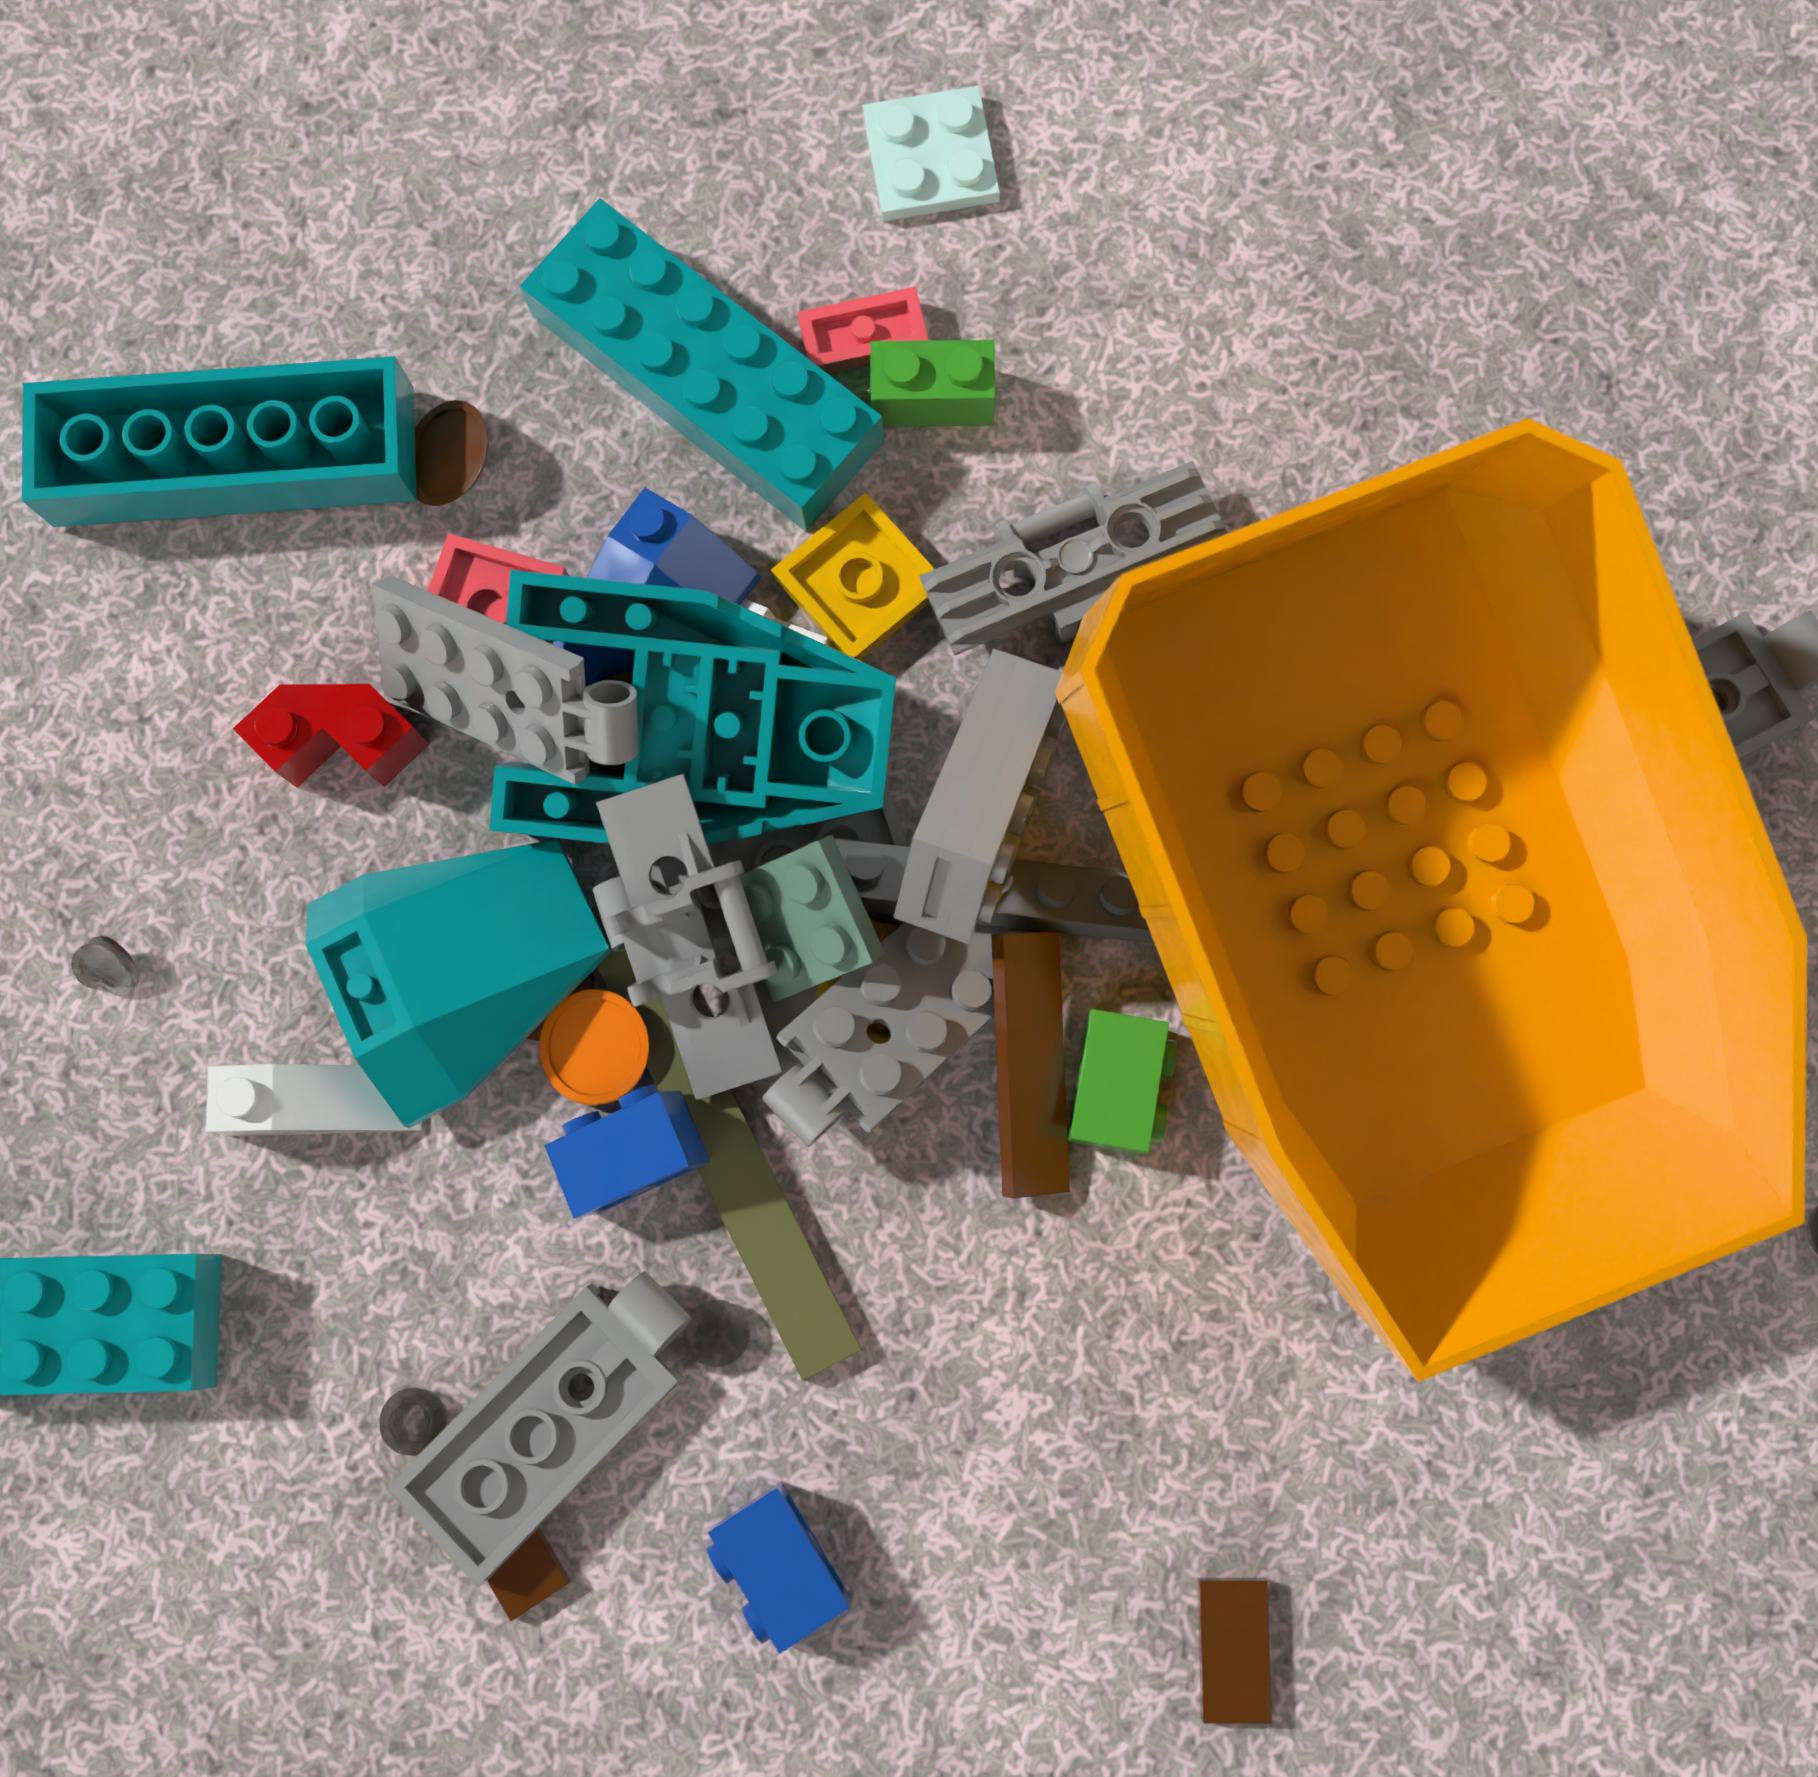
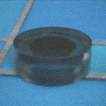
[684,1300,751,1367]

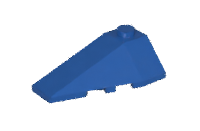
[552,487,762,687]

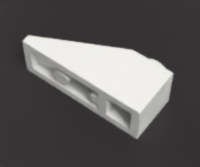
[206,1064,422,1137]

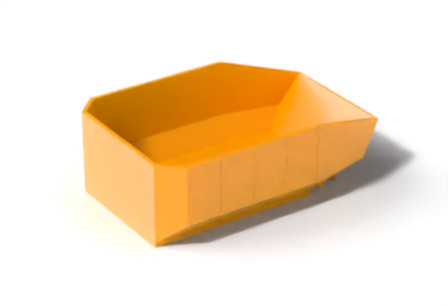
[1055,418,1807,1382]

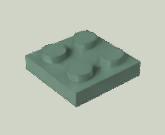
[739,834,886,1003]

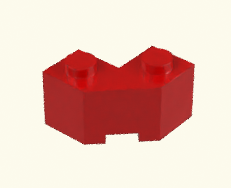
[233,683,430,788]

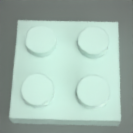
[862,85,1000,221]

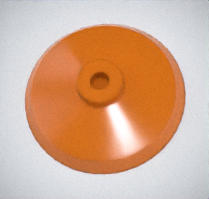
[539,989,649,1105]

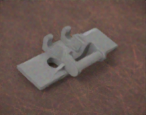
[919,461,1228,656]
[596,774,783,1100]

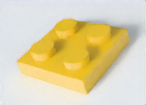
[771,492,934,660]

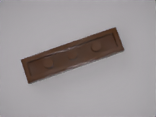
[991,932,1070,1199]

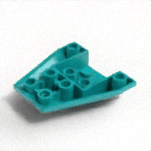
[305,839,612,1128]

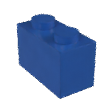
[544,1084,711,1219]
[706,1481,852,1654]

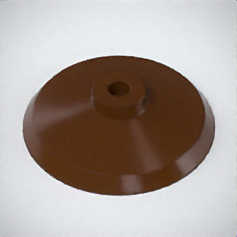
[415,400,489,506]

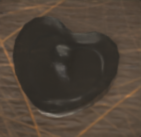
[71,935,139,997]

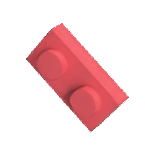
[797,286,928,374]

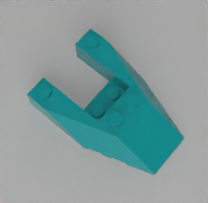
[489,570,897,845]

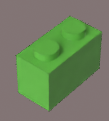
[870,340,995,427]
[1068,1009,1177,1155]

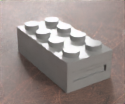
[894,648,1066,944]

